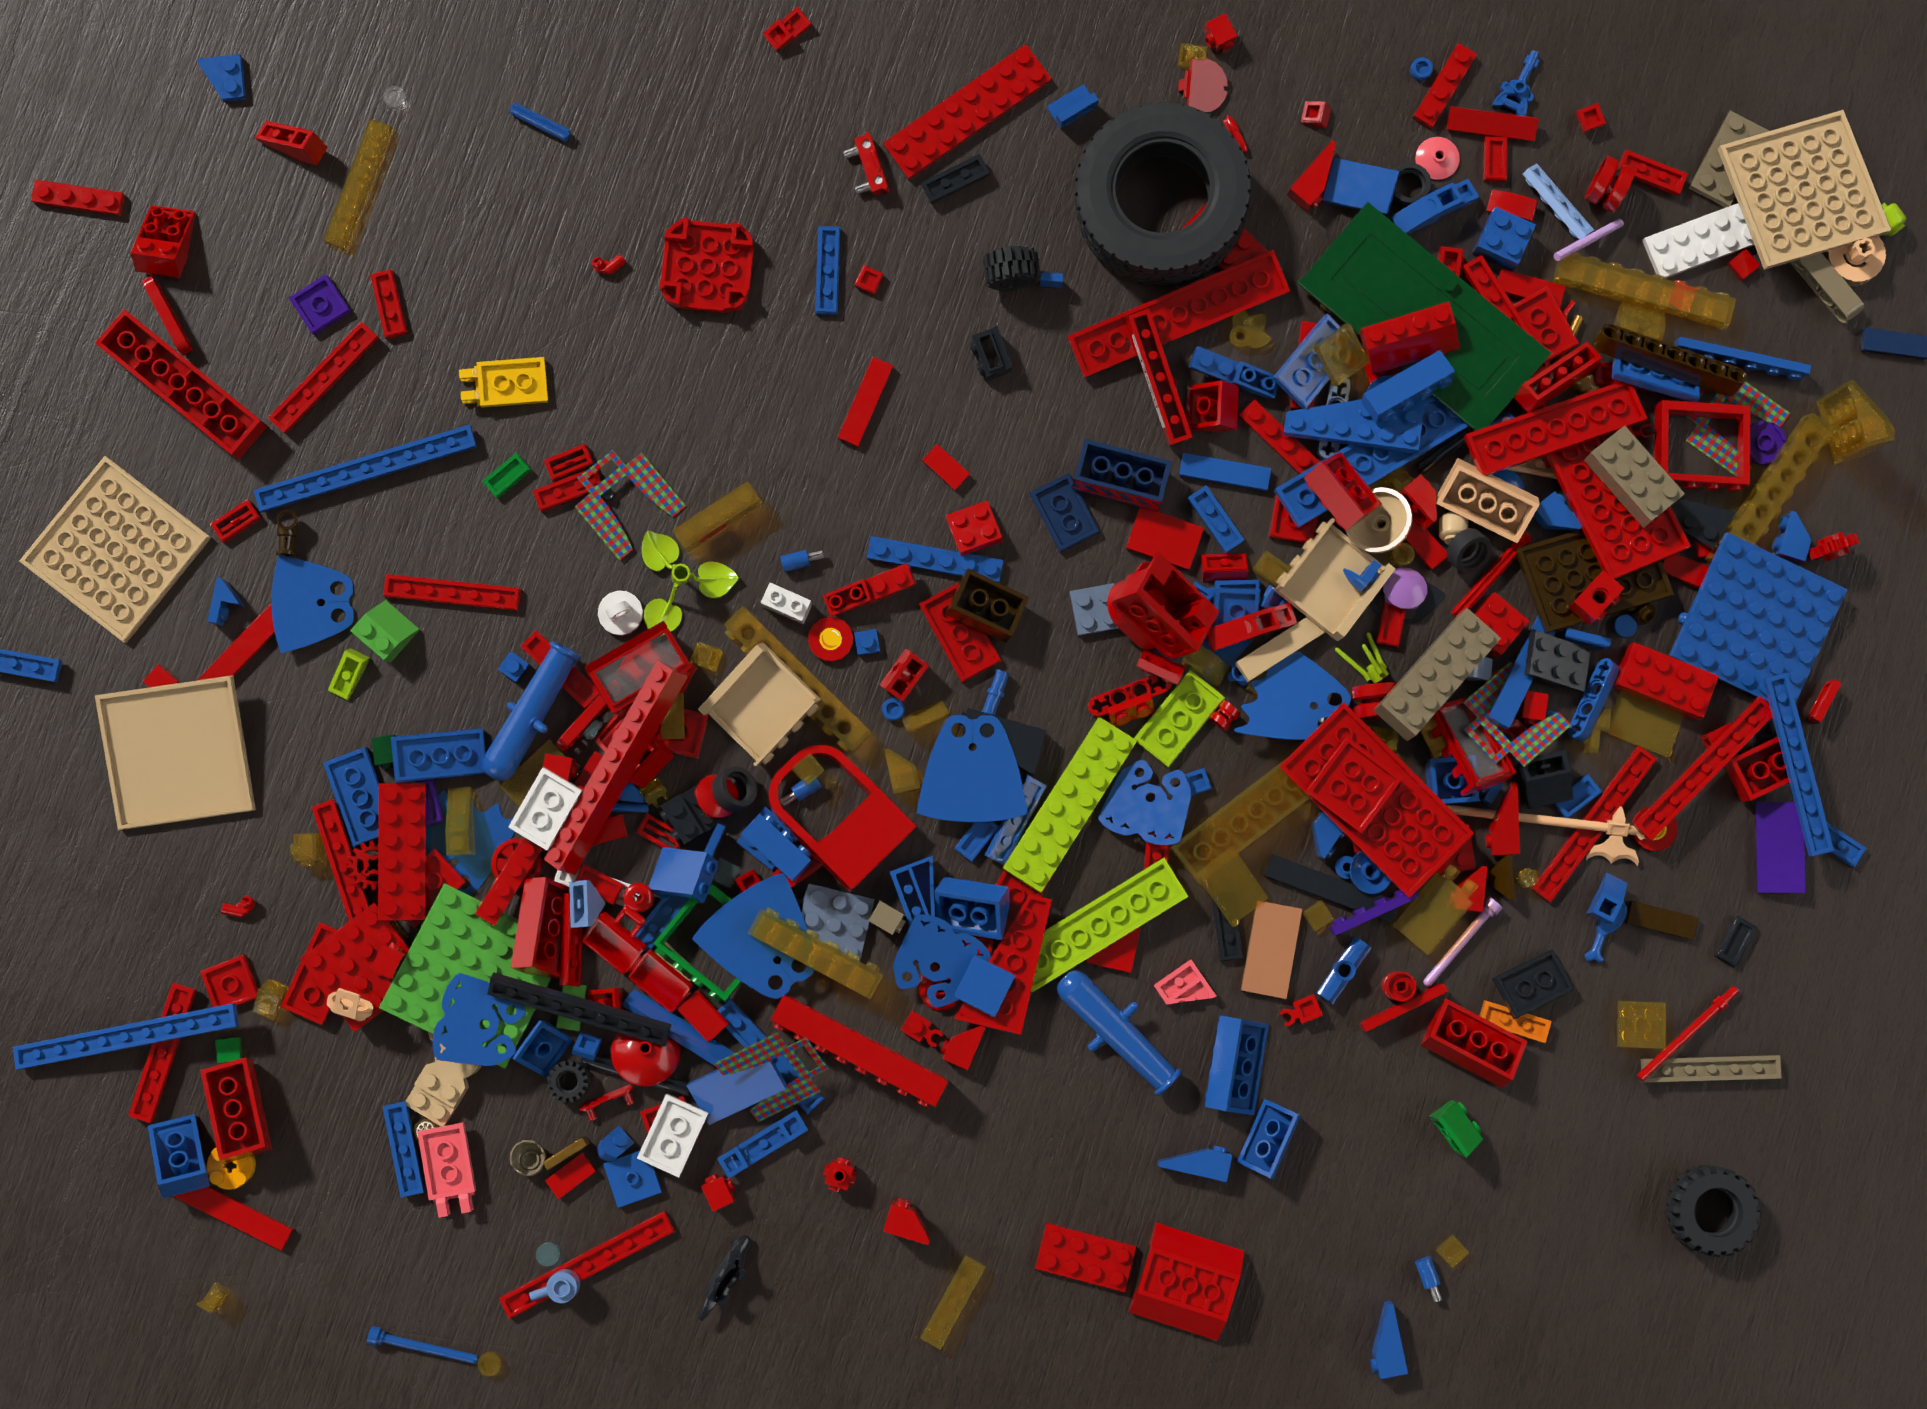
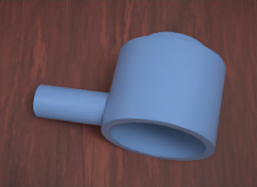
[529,1269,580,1303]

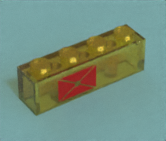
[672,481,762,553]

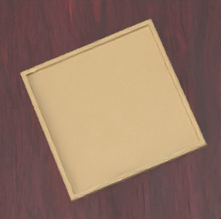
[95,675,256,830]

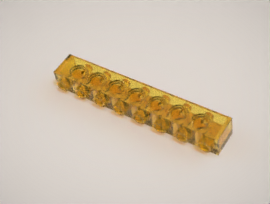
[1704,413,1834,564]
[724,606,872,753]

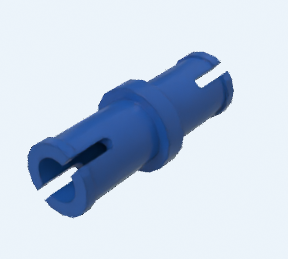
[982,669,1010,716]

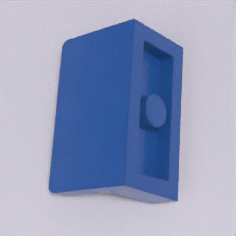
[1047,85,1099,129]

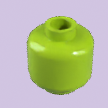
[1882,203,1906,237]

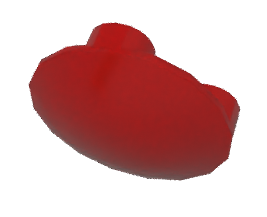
[694,774,739,819]

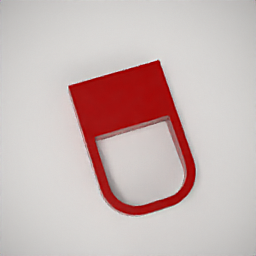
[768,745,916,892]

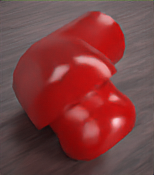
[592,254,626,275]

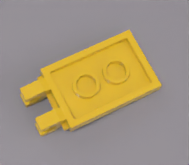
[459,357,548,408]

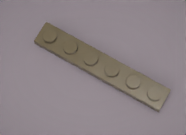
[1641,1055,1782,1082]

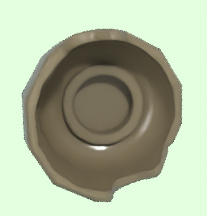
[510,1140,546,1176]

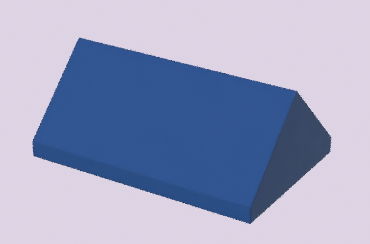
[1237,1099,1301,1179]

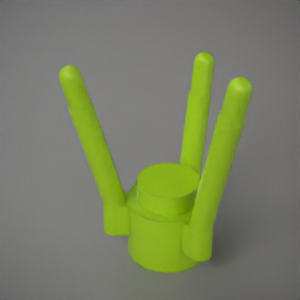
[1335,632,1389,683]

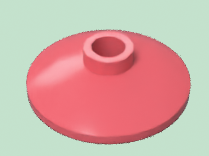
[1415,137,1460,180]

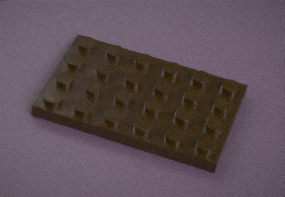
[1515,529,1674,634]

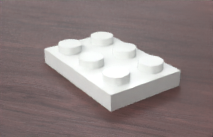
[509,767,583,850]
[637,1094,709,1177]

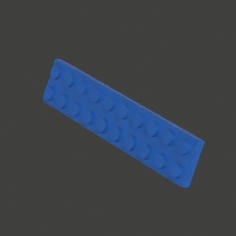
[1274,396,1470,528]

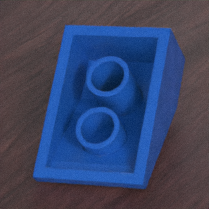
[148,1114,210,1199]

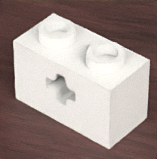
[761,583,813,624]

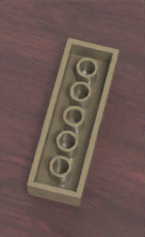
[1373,608,1501,741]

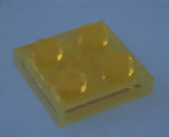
[1314,323,1368,386]
[1617,1001,1666,1049]

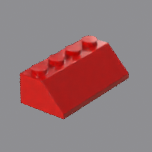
[1360,302,1460,376]
[511,877,570,979]
[1420,998,1527,1088]

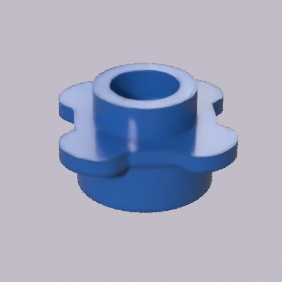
[1227,660,1248,686]

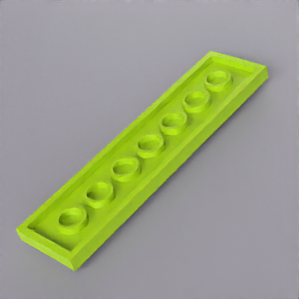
[1002,717,1137,893]
[1031,858,1188,992]

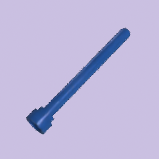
[367,1326,479,1364]

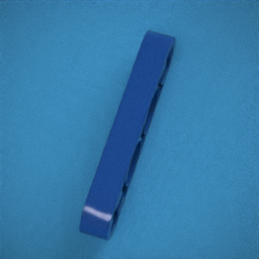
[1568,658,1619,742]

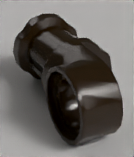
[276,510,298,556]

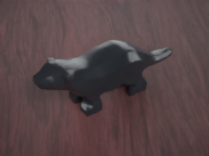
[698,1235,751,1321]

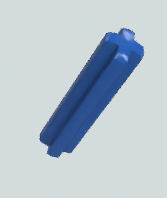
[509,103,571,142]

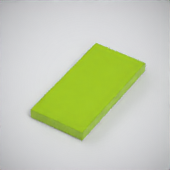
[1134,670,1225,768]

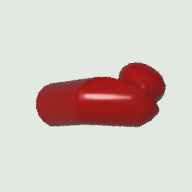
[221,896,255,918]

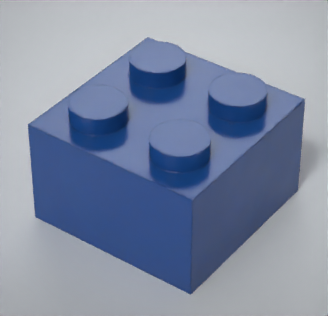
[1472,207,1536,271]
[1425,756,1480,805]

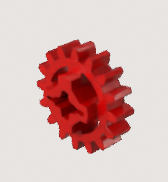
[1808,532,1860,562]
[346,841,378,891]

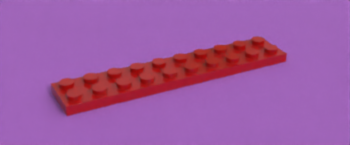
[1067,250,1290,378]

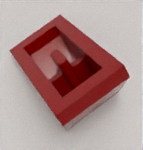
[587,988,624,1010]

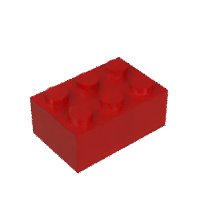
[1724,736,1789,802]

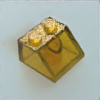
[1615,301,1666,341]

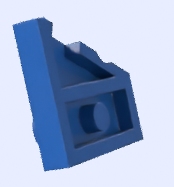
[197,54,246,102]

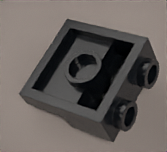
[660,784,724,846]

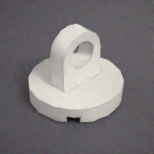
[598,590,644,636]

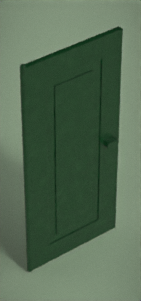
[1297,202,1551,431]

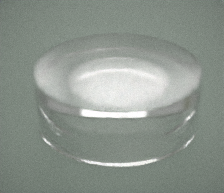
[383,86,407,110]

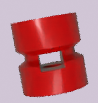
[1381,971,1416,1001]

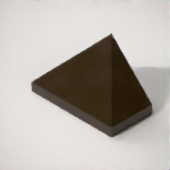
[1486,854,1516,901]

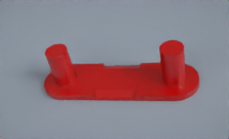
[579,1085,634,1121]

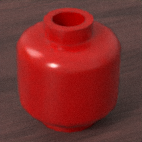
[624,883,655,912]

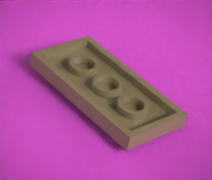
[1689,110,1769,208]

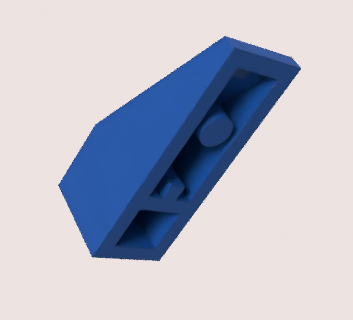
[1157,1145,1232,1182]
[1370,1301,1408,1379]

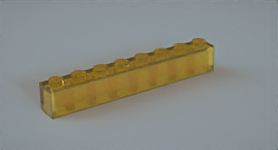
[1552,252,1736,330]

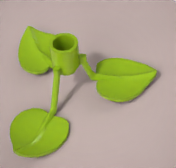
[642,531,739,636]

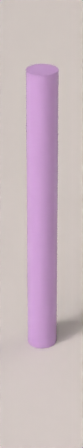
[1554,218,1624,261]

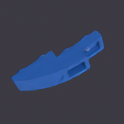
[1390,179,1479,234]
[1189,346,1279,399]

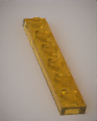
[323,119,393,250]

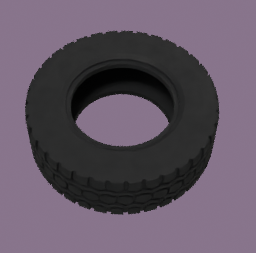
[1075,102,1251,286]

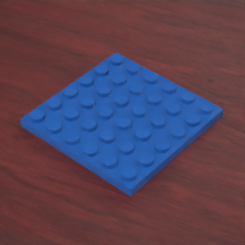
[1669,533,1847,703]

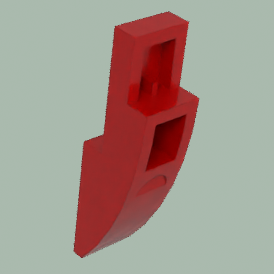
[823,563,917,617]
[1206,602,1297,652]

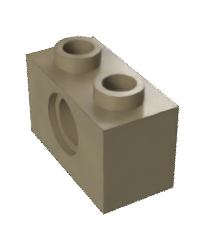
[869,901,906,935]

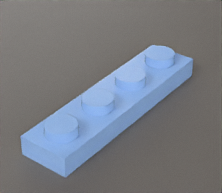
[1523,164,1594,240]

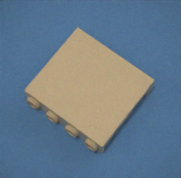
[1274,518,1395,641]
[698,642,821,766]

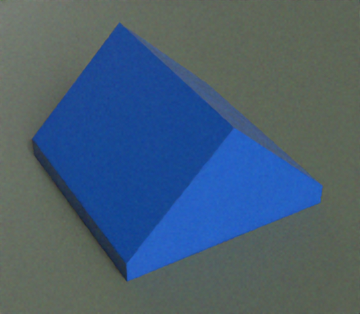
[513,1019,573,1077]

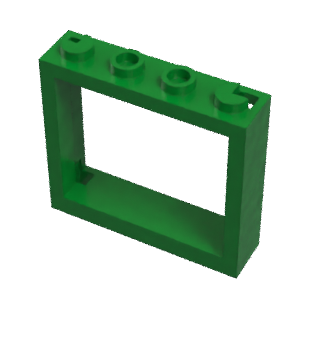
[653,883,742,1003]

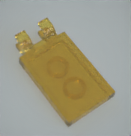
[1393,865,1479,955]

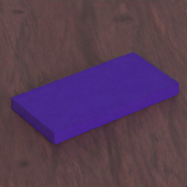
[1755,802,1805,893]

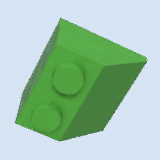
[350,600,420,663]

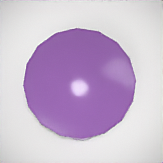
[1383,567,1427,610]

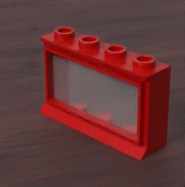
[585,620,692,717]
[1431,696,1516,796]

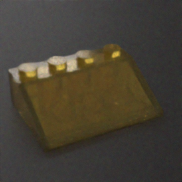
[1816,380,1895,465]

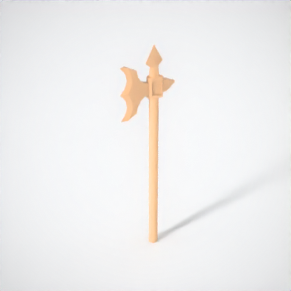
[1447,805,1645,866]

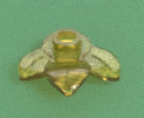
[1229,311,1271,348]

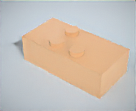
[1436,458,1540,543]

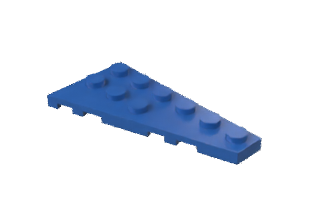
[1283,398,1425,454]

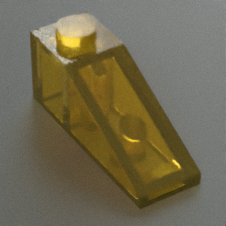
[445,787,475,857]

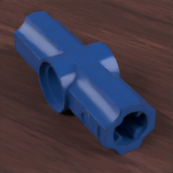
[1316,937,1371,1004]

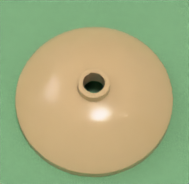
[1346,488,1412,553]

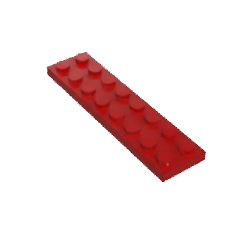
[883,44,1052,180]
[1464,382,1648,475]

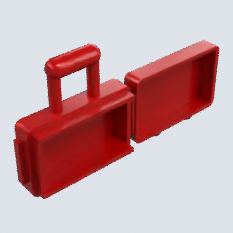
[582,905,693,1012]

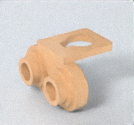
[327,988,373,1021]

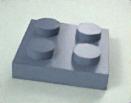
[1069,583,1119,636]

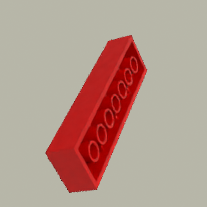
[95,309,268,460]
[771,995,948,1108]

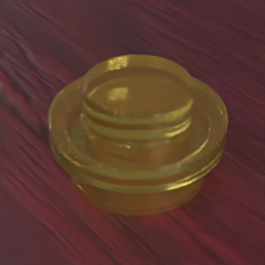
[1516,868,1538,888]

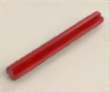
[1451,532,1532,617]

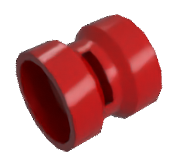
[1209,700,1241,732]

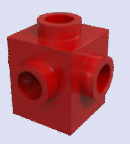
[822,1157,857,1193]

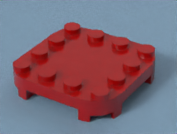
[659,218,754,313]

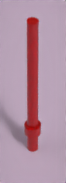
[1636,986,1739,1082]

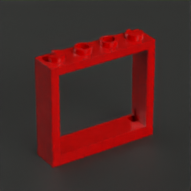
[1654,400,1750,492]

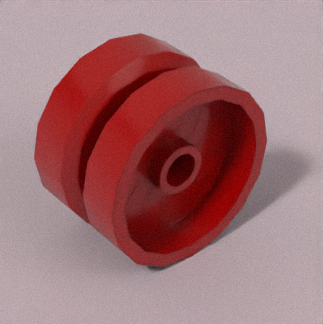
[1584,155,1637,213]
[1351,682,1398,721]

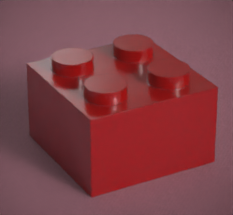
[1474,592,1529,658]

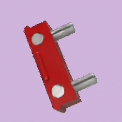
[843,132,890,196]

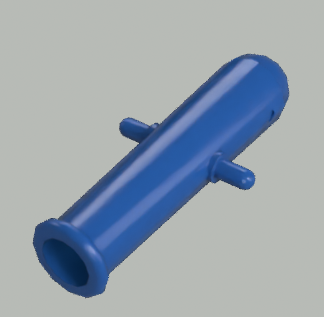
[482,641,581,781]
[1057,970,1182,1096]

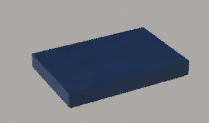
[1029,473,1100,553]

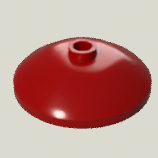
[611,1033,681,1087]

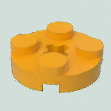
[207,1148,256,1189]

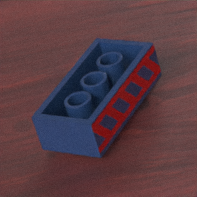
[1072,439,1172,511]

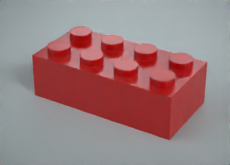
[1612,642,1719,720]
[200,1057,273,1163]

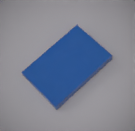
[1323,158,1400,216]

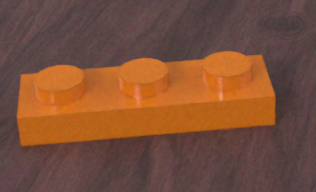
[1480,1000,1552,1043]

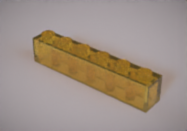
[747,907,883,999]

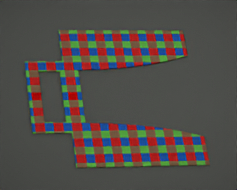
[1686,382,1791,477]
[575,450,686,560]
[1463,662,1571,767]
[714,1033,829,1122]

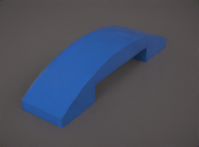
[717,1110,808,1178]

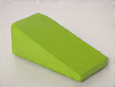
[328,648,370,700]

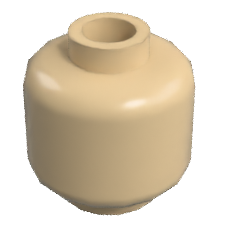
[1439,511,1468,545]

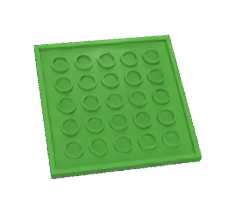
[379,883,551,1069]

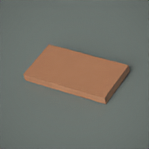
[1241,900,1302,999]

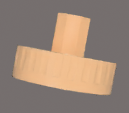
[1823,236,1886,286]

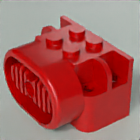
[1107,552,1219,659]

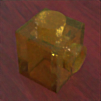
[290,833,322,866]

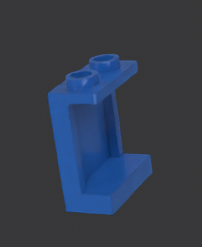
[649,847,718,903]

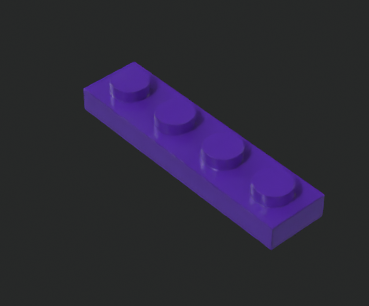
[1328,890,1419,936]

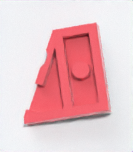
[1153,959,1216,1004]

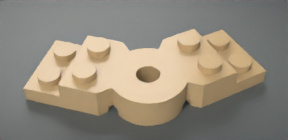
[406,1032,481,1126]

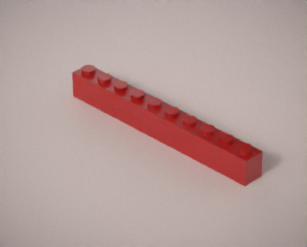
[544,660,688,875]

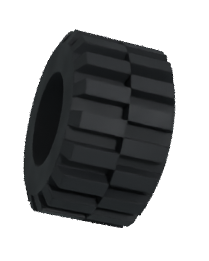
[982,246,1041,290]

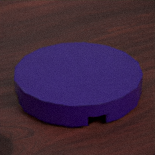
[1750,421,1787,465]

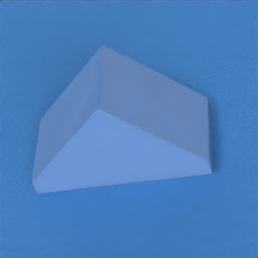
[569,880,606,928]

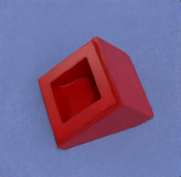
[1301,101,1331,128]

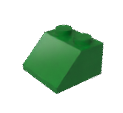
[1429,1100,1483,1157]

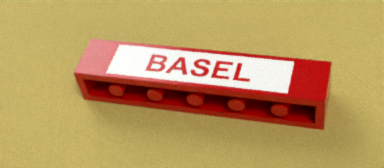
[1126,309,1192,446]

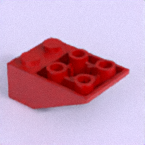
[130,205,195,278]

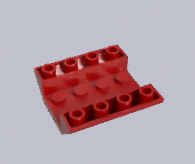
[1129,1222,1244,1341]

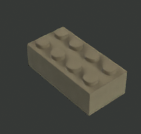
[1584,426,1685,528]

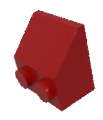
[1186,380,1239,432]
[883,1198,930,1245]

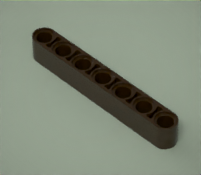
[1592,324,1747,397]

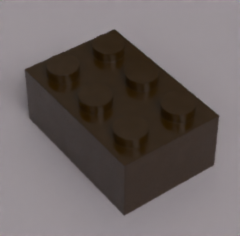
[945,568,1029,643]

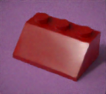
[1304,452,1382,531]

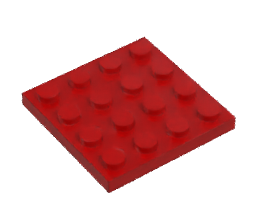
[300,902,410,1032]

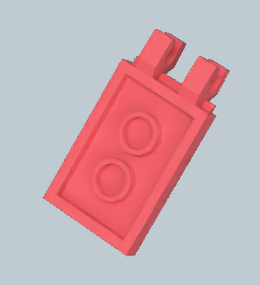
[417,1122,476,1218]

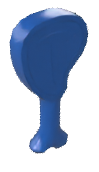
[1584,902,1627,963]

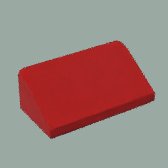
[1201,553,1248,582]
[678,990,729,1042]

